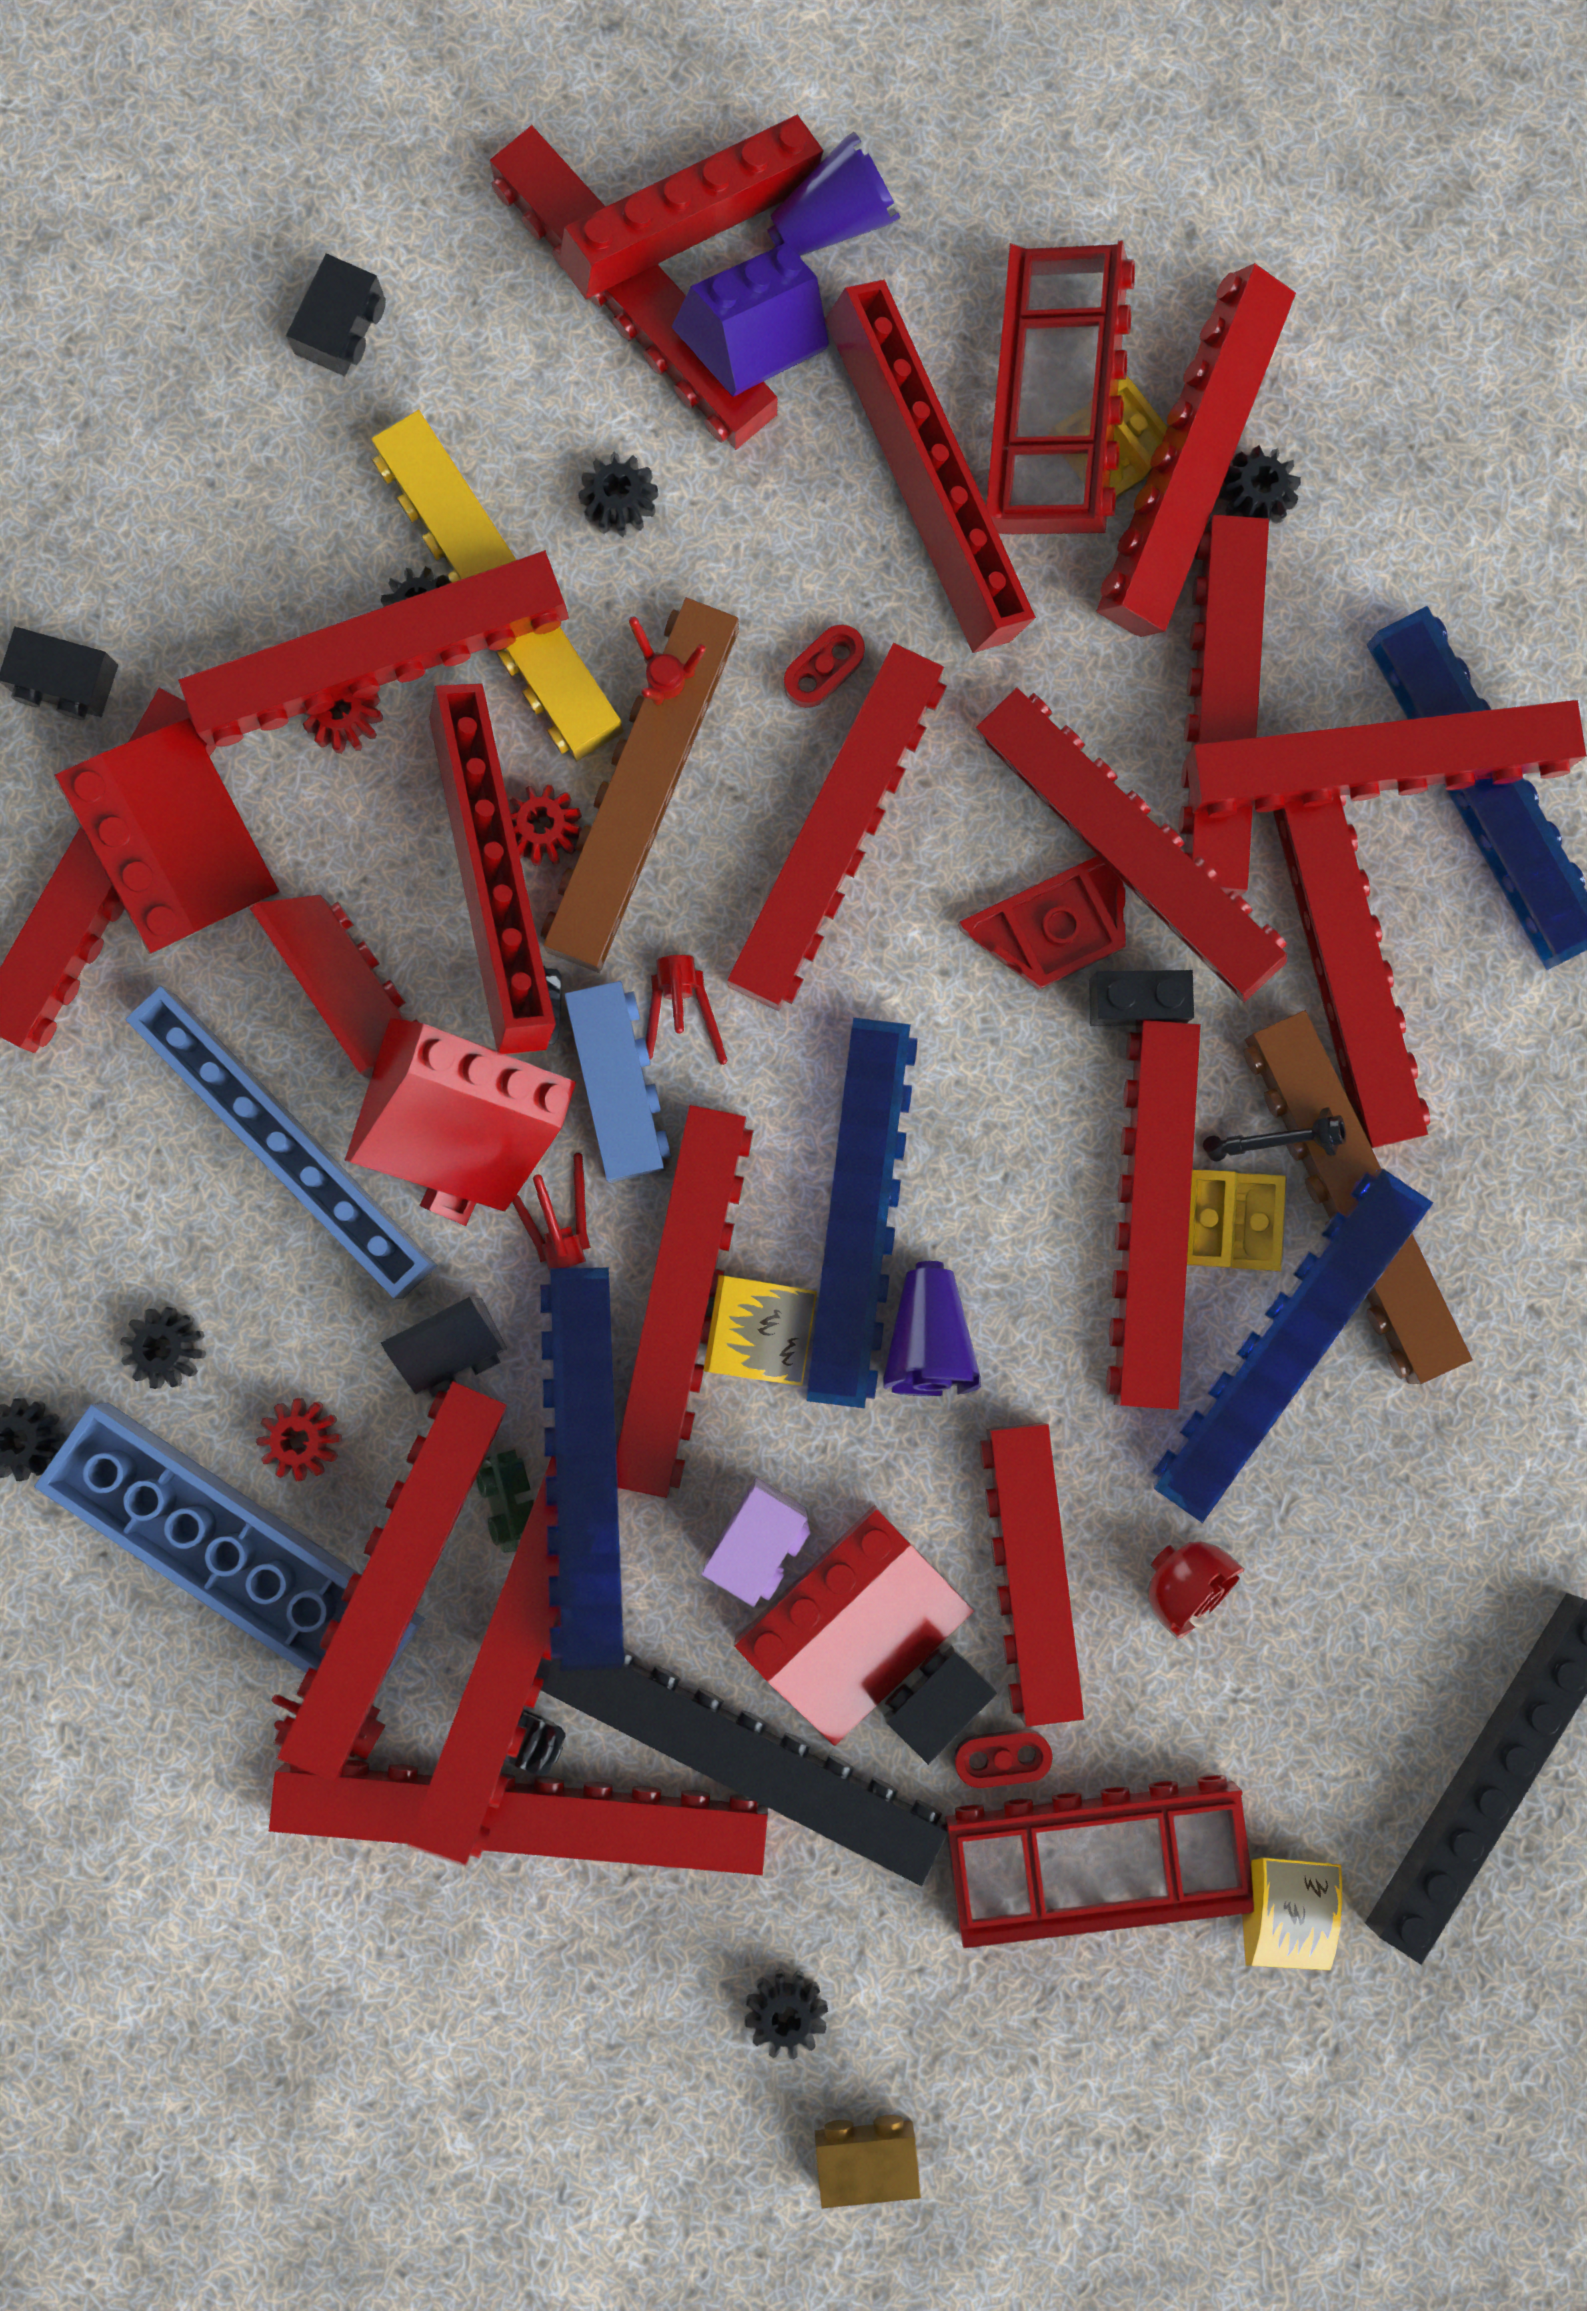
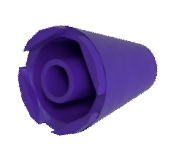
[766,132,900,256]
[883,1261,981,1396]

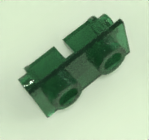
[475,1449,534,1553]

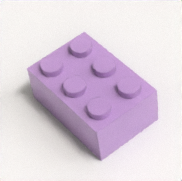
[701,1477,810,1607]

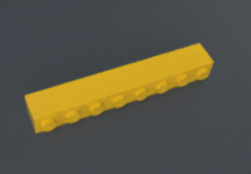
[371,409,624,762]

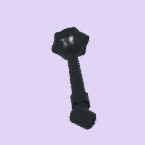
[1203,1107,1346,1162]

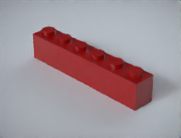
[559,114,824,300]
[979,1423,1085,1727]

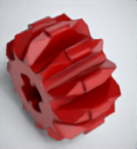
[303,693,383,754]
[510,784,582,866]
[256,1398,342,1482]

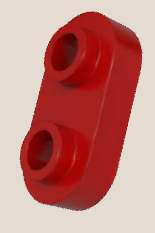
[784,624,865,708]
[954,1729,1053,1788]

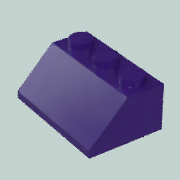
[672,243,829,396]

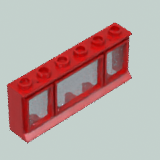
[986,240,1135,534]
[945,1775,1254,1949]

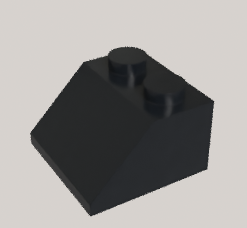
[380,1297,508,1398]

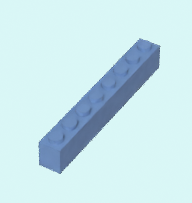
[125,986,438,1299]

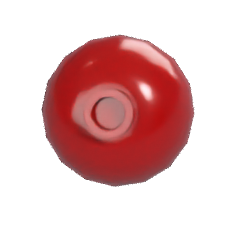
[1148,1541,1245,1639]

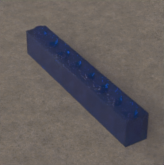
[1366,606,1587,970]
[806,1017,918,1409]
[1151,1169,1434,1523]
[539,1267,624,1671]

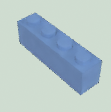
[564,981,672,1183]

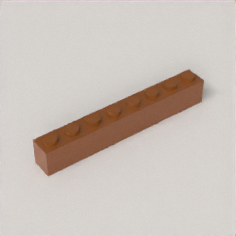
[540,597,739,973]
[1243,1010,1473,1385]

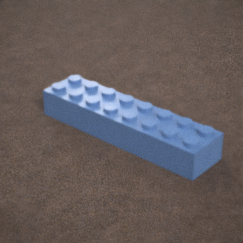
[34,1402,426,1682]

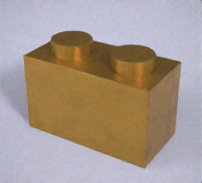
[815,2115,921,2209]

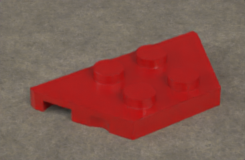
[958,856,1126,990]

